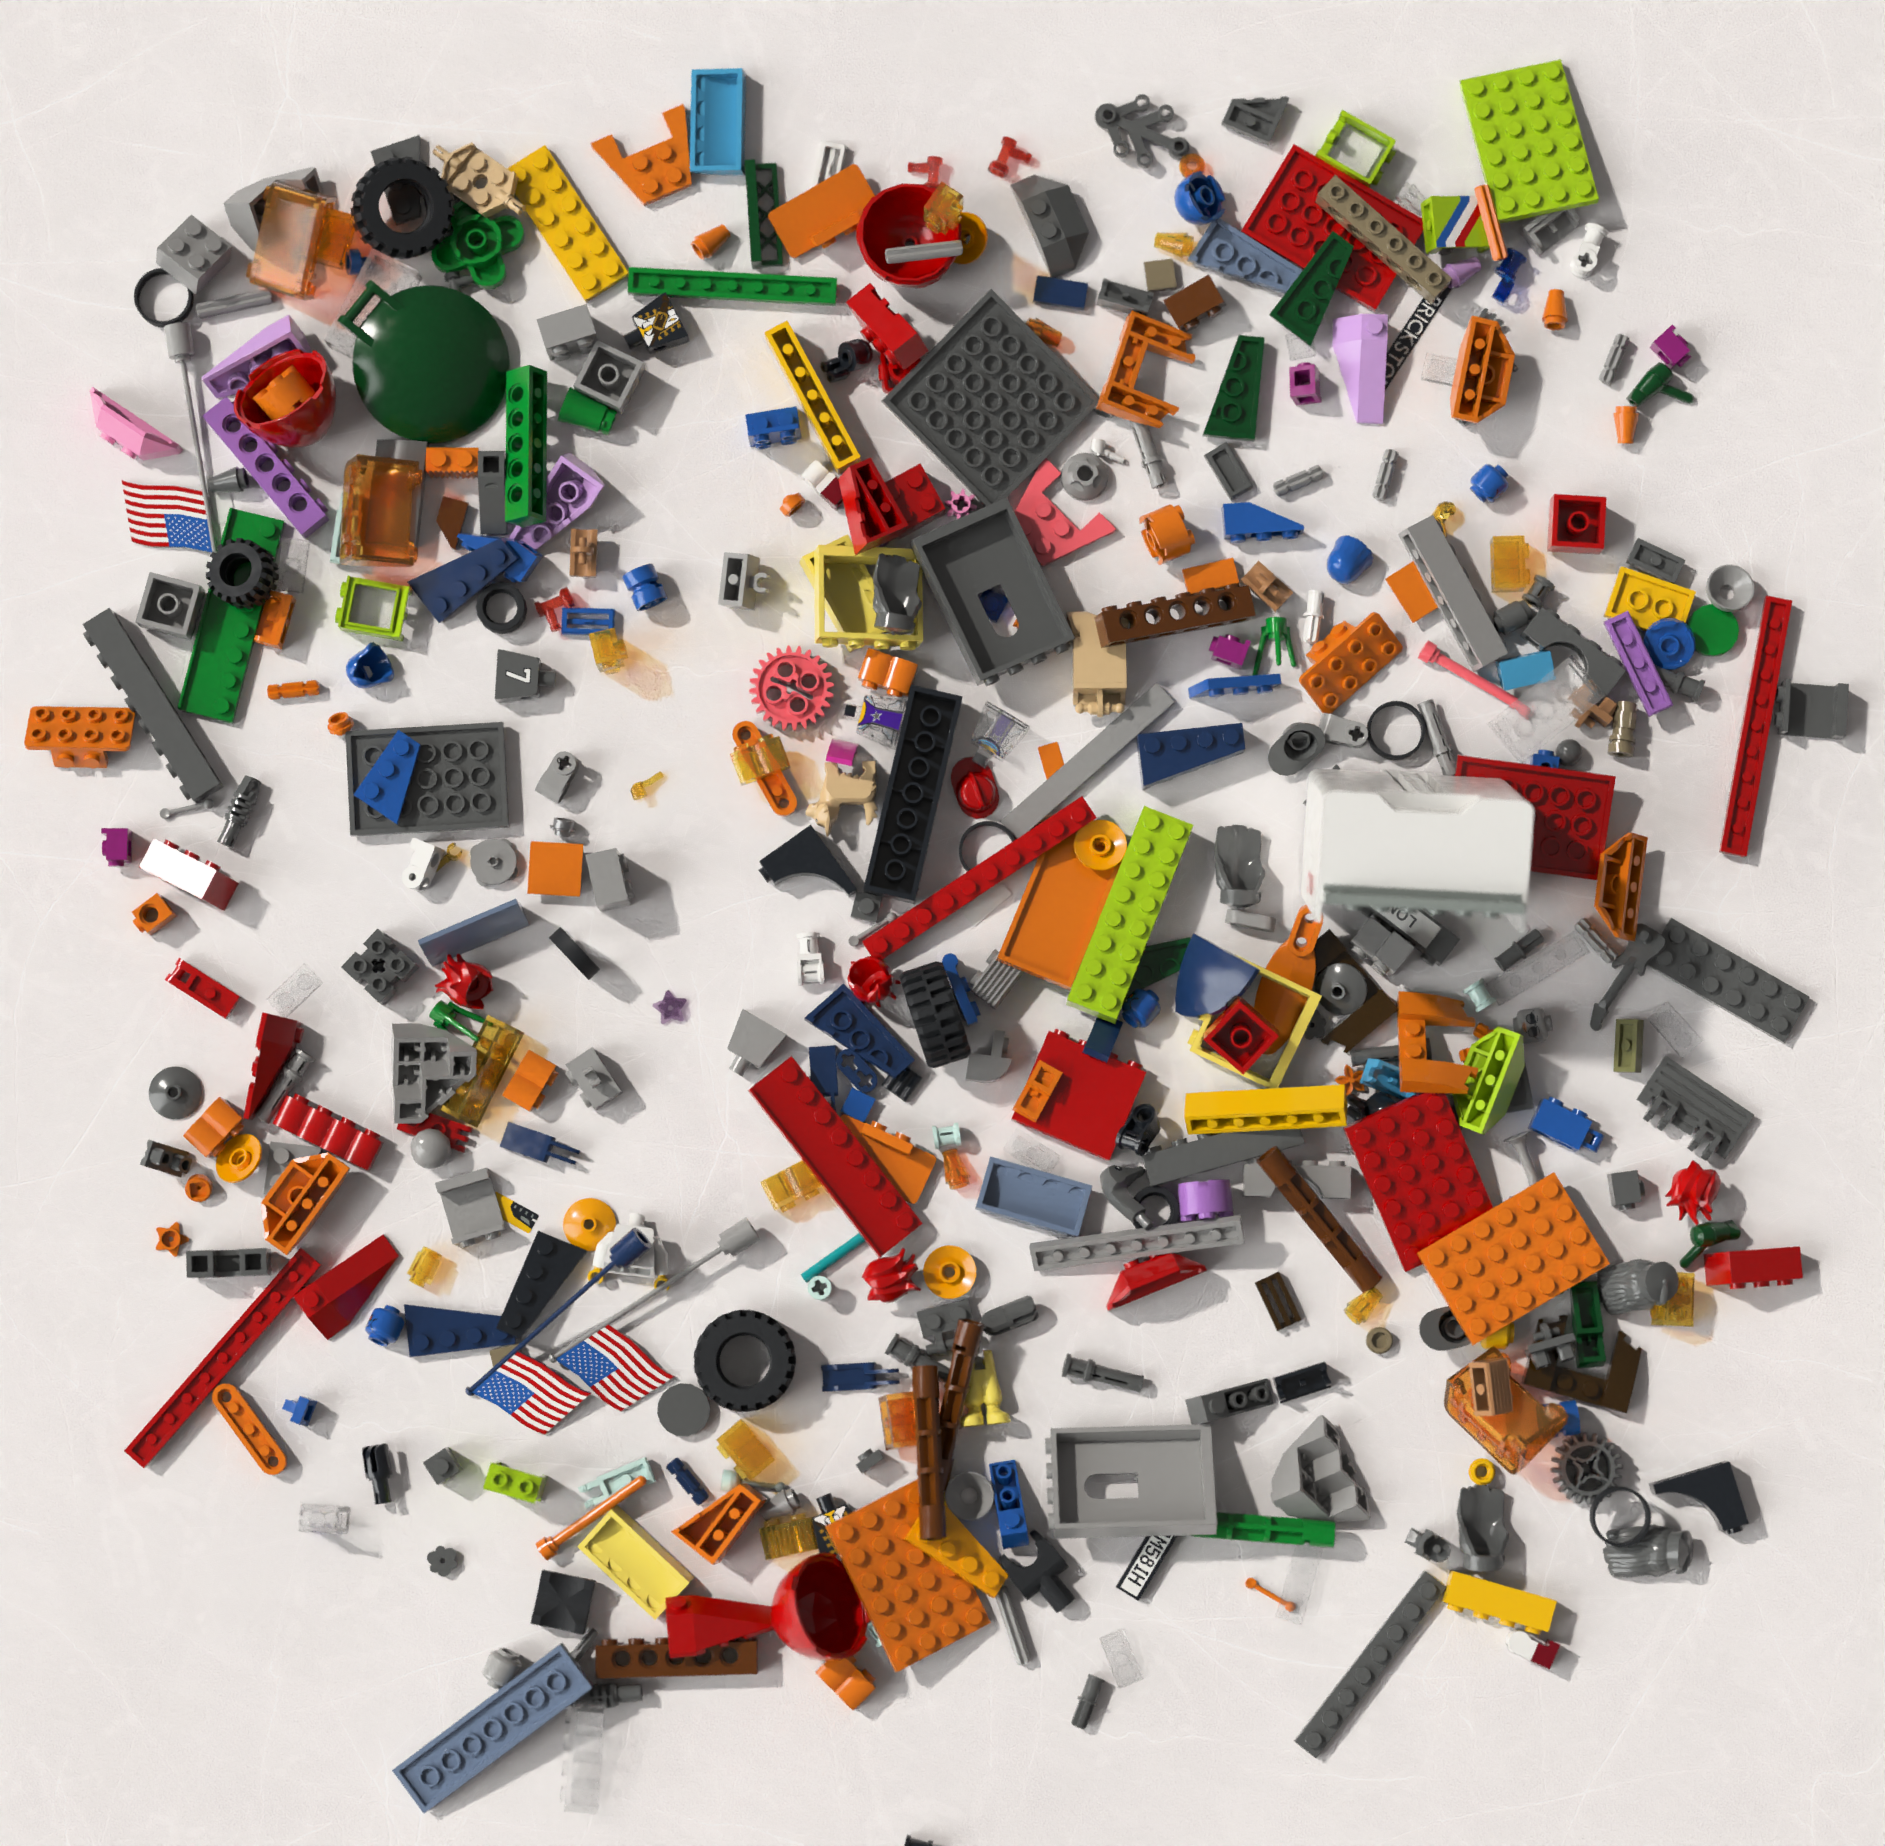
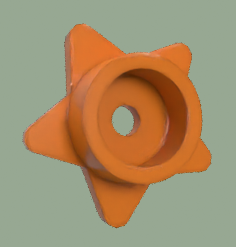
[155,1222,189,1257]

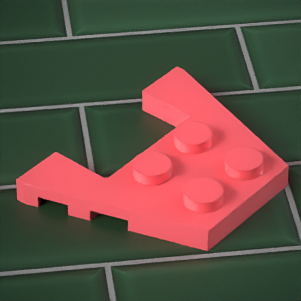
[1015,458,1116,567]

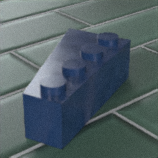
[1136,723,1245,790]

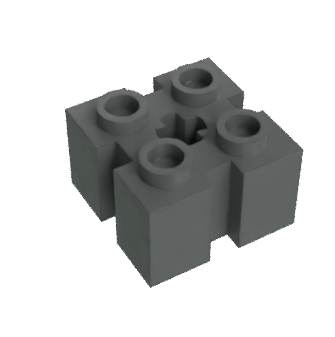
[341,928,419,1005]

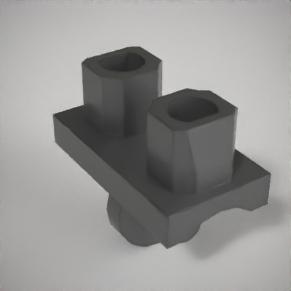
[140,1139,192,1177]
[1524,1322,1576,1370]
[1405,1528,1451,1562]

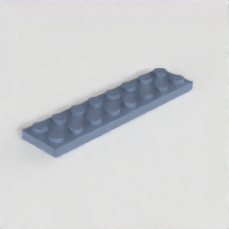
[392,1643,594,1814]

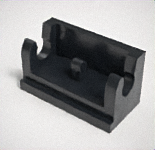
[1272,1362,1332,1403]

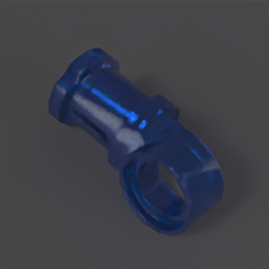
[1492,248,1527,303]

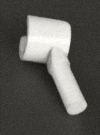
[1090,438,1125,464]

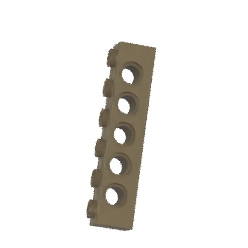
[1315,175,1452,305]

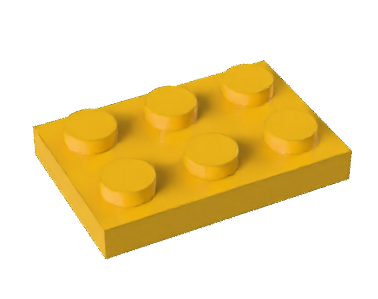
[1603,566,1696,631]

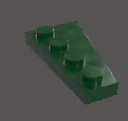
[1269,231,1354,347]
[1126,937,1191,997]

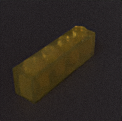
[441,1015,524,1128]

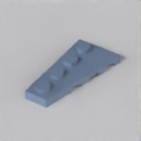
[1187,218,1303,294]

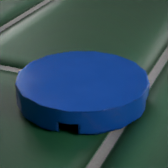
[1643,618,1696,670]

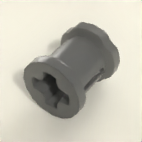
[1522,575,1555,609]

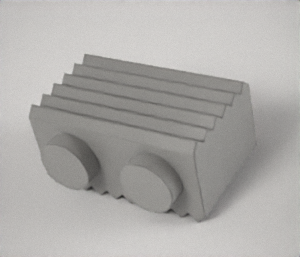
[969,949,1024,1010]

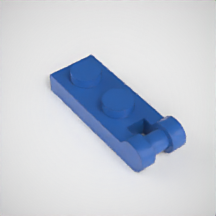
[942,953,981,1027]

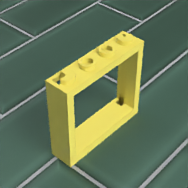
[814,545,923,651]
[1187,954,1322,1089]

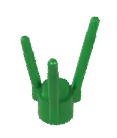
[1252,617,1296,675]
[429,1000,492,1042]

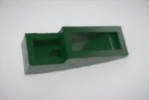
[1570,1281,1606,1369]

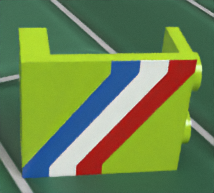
[1421,196,1490,254]

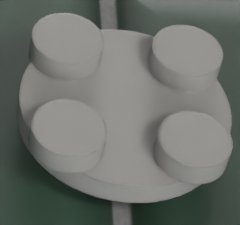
[470,839,518,886]

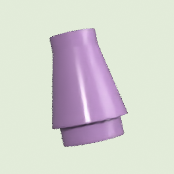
[1442,256,1482,288]

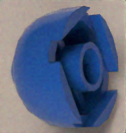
[1174,171,1225,226]

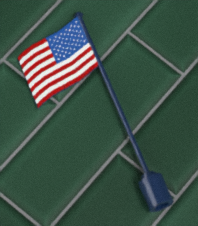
[465,1228,652,1434]

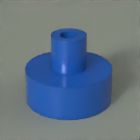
[345,249,370,275]

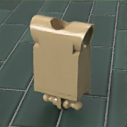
[1066,612,1129,717]

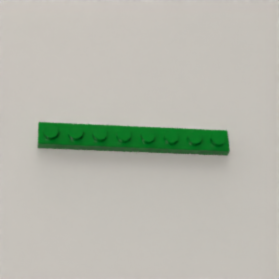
[627,267,837,306]

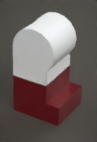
[801,460,843,511]
[1505,1630,1560,1669]

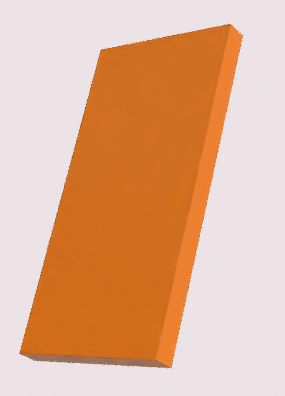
[996,831,1128,990]

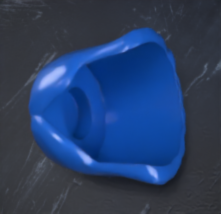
[1327,535,1374,584]
[346,642,394,689]

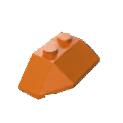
[1450,316,1515,424]
[1594,833,1648,941]
[261,1153,350,1255]

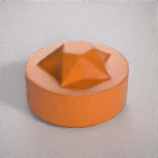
[779,492,805,517]
[185,1174,213,1202]

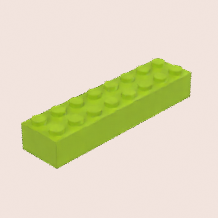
[1066,806,1193,1024]

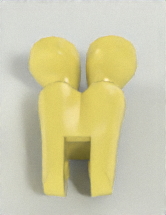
[961,1350,1011,1427]

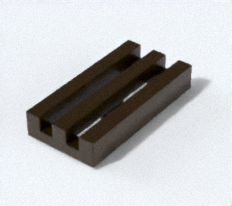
[1255,1272,1301,1331]

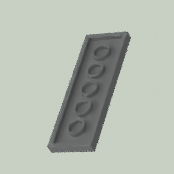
[1647,918,1810,1043]

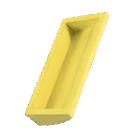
[799,534,887,653]
[577,1505,695,1620]

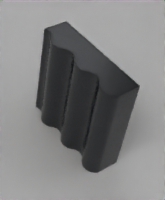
[881,1068,923,1102]

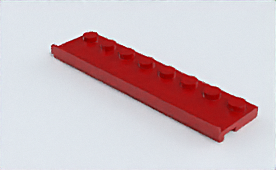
[747,1056,923,1258]

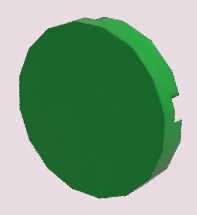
[1687,604,1739,656]

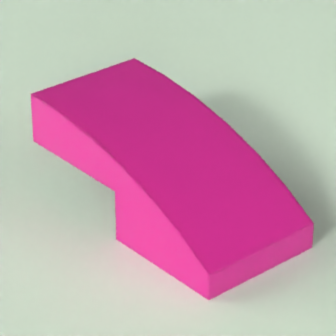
[826,739,858,766]

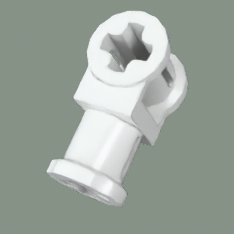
[1570,223,1608,279]
[797,932,825,986]

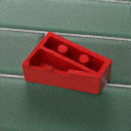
[846,283,929,370]

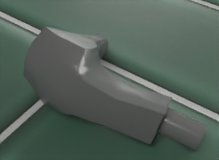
[1100,1165,1154,1230]

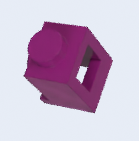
[1649,324,1692,369]
[1289,362,1322,406]
[1208,634,1251,670]
[101,828,132,867]

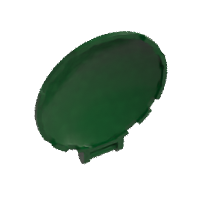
[337,280,510,443]

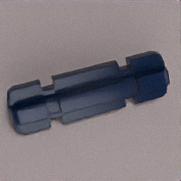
[666,1458,709,1505]

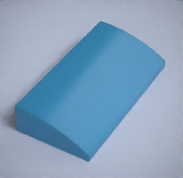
[690,68,746,175]

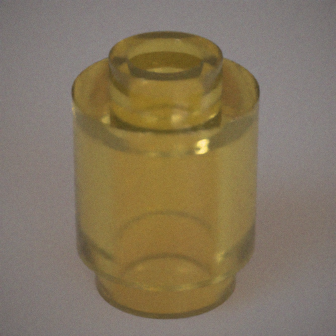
[407,1246,442,1288]

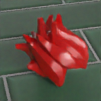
[435,954,494,1010]
[847,956,901,1008]
[1665,1160,1721,1225]
[862,1248,921,1303]

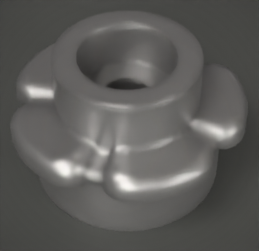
[550,817,576,837]

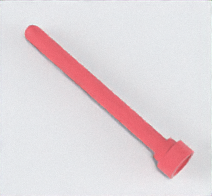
[1418,640,1533,715]

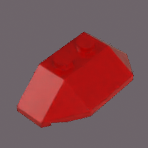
[1106,1253,1207,1311]

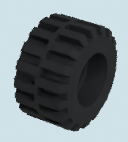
[206,538,279,609]

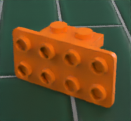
[768,164,875,258]
[1299,612,1403,714]
[24,706,136,768]
[840,1114,936,1204]

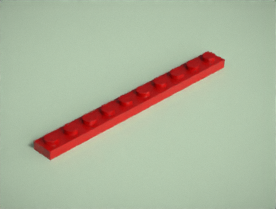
[1719,596,1792,857]
[862,796,1097,960]
[124,1248,322,1468]

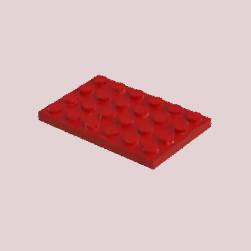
[1241,144,1423,312]
[1454,755,1616,880]
[1343,1093,1493,1272]

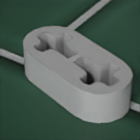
[1225,909,1276,932]

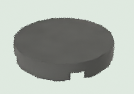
[657,1383,710,1437]

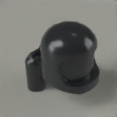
[820,339,873,383]
[1347,1092,1396,1121]

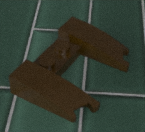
[1314,929,1398,1053]
[1521,1315,1642,1413]

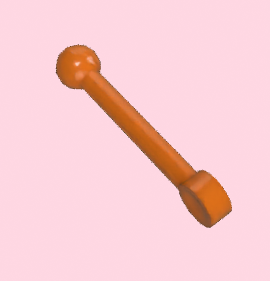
[1245,1578,1295,1612]

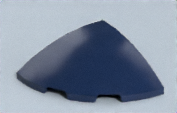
[1175,933,1260,1019]

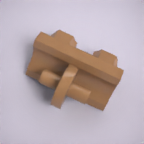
[569,529,598,577]
[1240,561,1293,612]
[1568,682,1617,729]

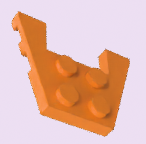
[590,104,692,206]

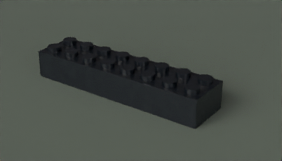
[863,685,963,904]

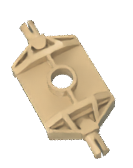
[433,142,526,218]

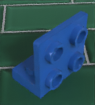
[745,406,802,449]

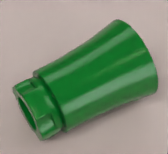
[557,387,617,435]

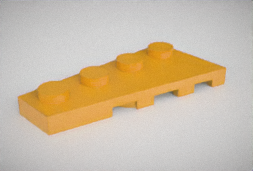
[905,1504,1008,1598]

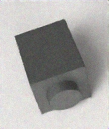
[423,1447,463,1485]

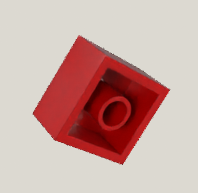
[885,463,946,539]
[1547,494,1607,555]
[1203,996,1279,1075]

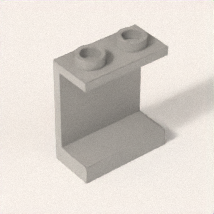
[435,1168,506,1248]

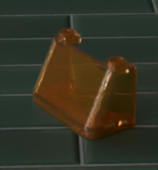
[246,181,337,301]
[339,454,422,567]
[1444,1346,1568,1475]

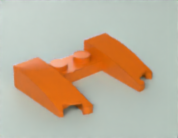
[1096,310,1195,428]
[1397,991,1478,1094]

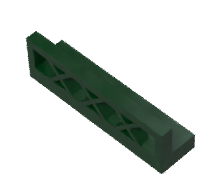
[745,159,783,268]

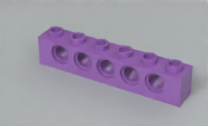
[202,396,329,539]

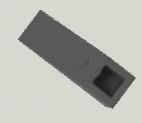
[478,451,507,535]
[1185,1378,1274,1425]

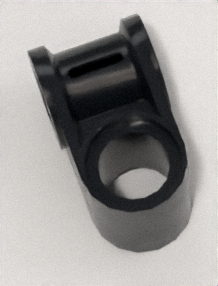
[1115,1104,1160,1156]

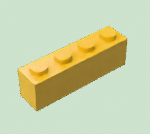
[1442,1570,1557,1635]

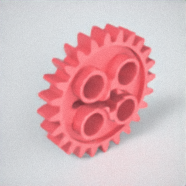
[749,645,834,731]

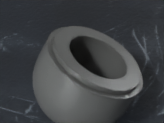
[1555,739,1583,766]

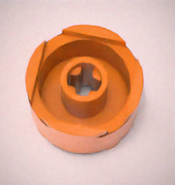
[253,365,316,421]
[1139,504,1195,565]

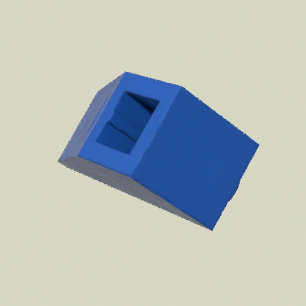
[1222,502,1304,543]
[457,533,543,583]
[989,1460,1029,1549]

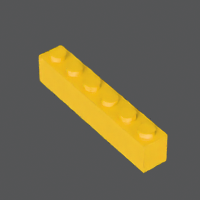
[764,320,861,475]
[1184,1084,1348,1135]

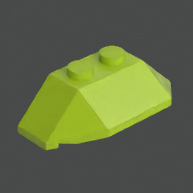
[1452,1026,1525,1135]

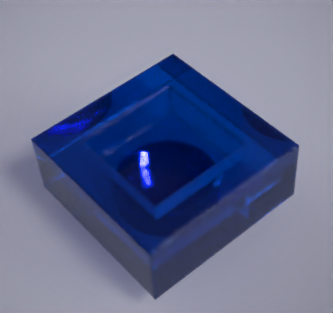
[979,589,1008,623]

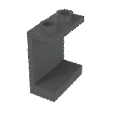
[1774,679,1849,740]

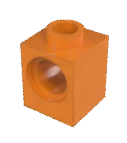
[132,893,177,935]

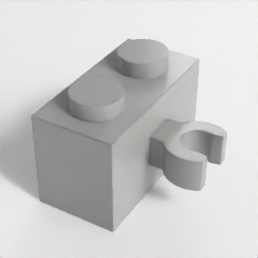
[718,552,771,610]
[565,1047,623,1110]

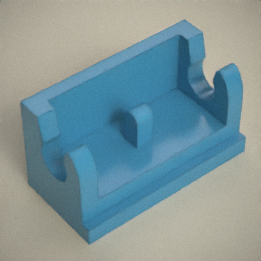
[1495,650,1556,691]
[1360,1058,1416,1100]

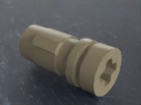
[1607,701,1637,758]

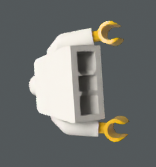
[588,1213,670,1291]

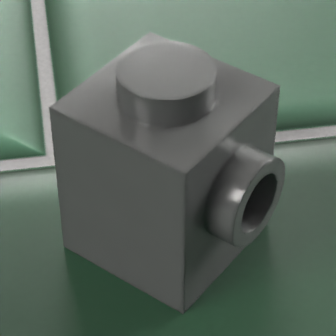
[1607,1170,1645,1210]

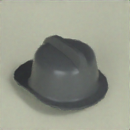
[1268,722,1326,776]
[1419,1306,1471,1351]

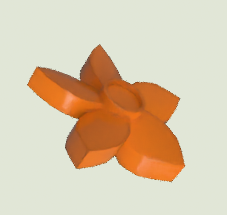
[1334,1064,1364,1096]

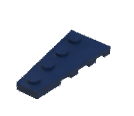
[407,537,519,623]
[804,983,915,1079]
[404,1304,517,1357]

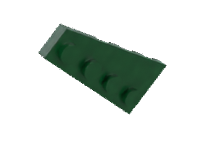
[1202,335,1265,442]

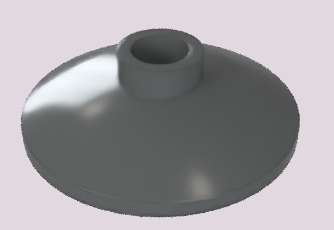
[1316,963,1367,1015]
[149,1067,202,1119]

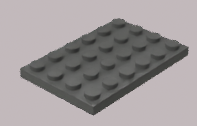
[345,722,509,837]

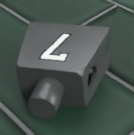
[495,649,556,703]

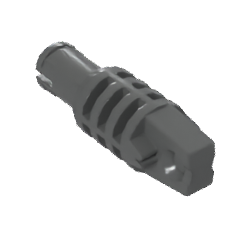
[217,775,261,848]
[570,1683,643,1710]

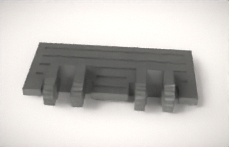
[1636,1056,1754,1161]

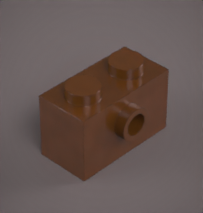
[1163,274,1226,331]

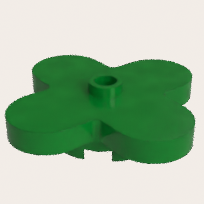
[431,201,525,290]

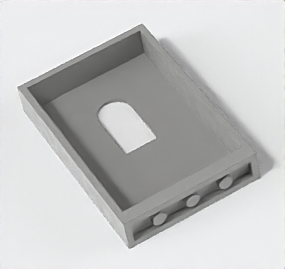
[1045,1424,1217,1539]

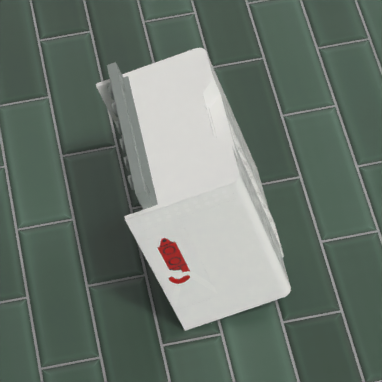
[1300,769,1534,933]

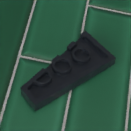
[496,1231,587,1340]

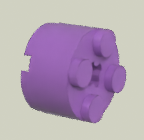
[1178,1179,1234,1222]

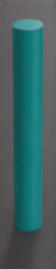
[800,1233,865,1283]

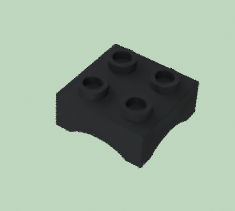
[530,1570,596,1635]

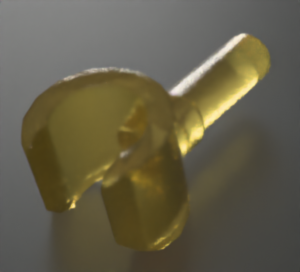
[630,771,664,800]
[435,843,462,873]

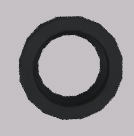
[476,582,527,634]
[1133,1186,1180,1229]

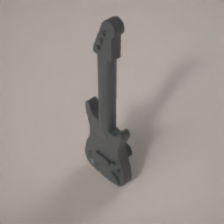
[1590,923,1667,1031]

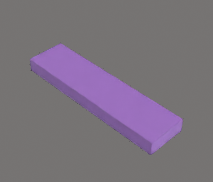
[1603,611,1673,717]

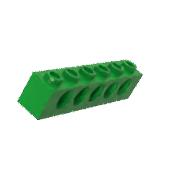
[505,365,547,527]

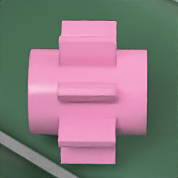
[945,489,977,519]

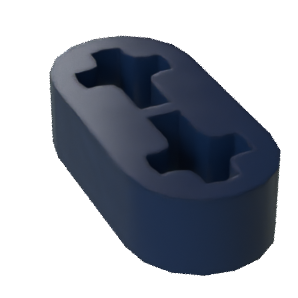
[836,1049,878,1093]

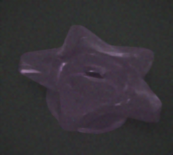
[653,990,687,1024]

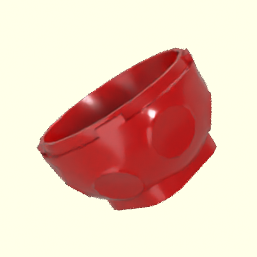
[856,183,962,289]

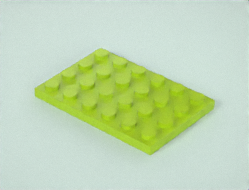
[1459,59,1599,224]

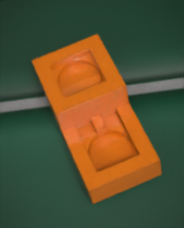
[1012,1060,1063,1123]

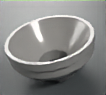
[1061,453,1108,501]
[1706,565,1754,612]
[945,1471,994,1521]

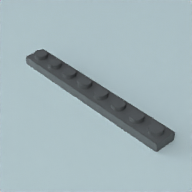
[1294,1571,1446,1758]

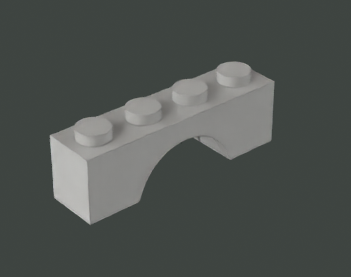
[1242,1159,1351,1199]

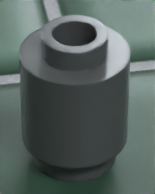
[1493,600,1533,635]

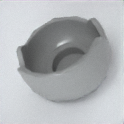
[411,1128,452,1169]

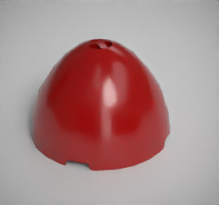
[234,349,336,448]
[770,1553,871,1661]

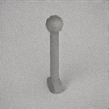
[160,799,214,819]
[848,912,897,946]

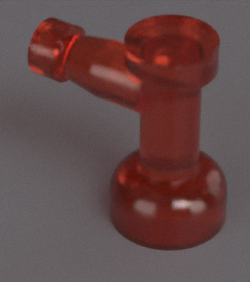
[988,136,1032,178]
[908,156,943,193]
[534,587,575,632]

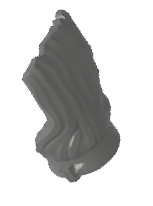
[873,553,922,635]
[1214,825,1265,909]
[1597,1259,1679,1315]
[1457,1484,1509,1573]
[1603,1525,1693,1578]

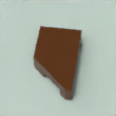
[436,496,469,550]

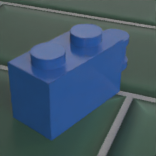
[1528,1097,1605,1153]

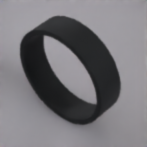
[134,268,194,328]
[1367,701,1426,760]
[959,821,1015,872]
[549,927,600,980]
[1590,1486,1651,1547]

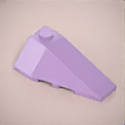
[1332,314,1388,424]
[202,315,312,398]
[509,453,605,550]

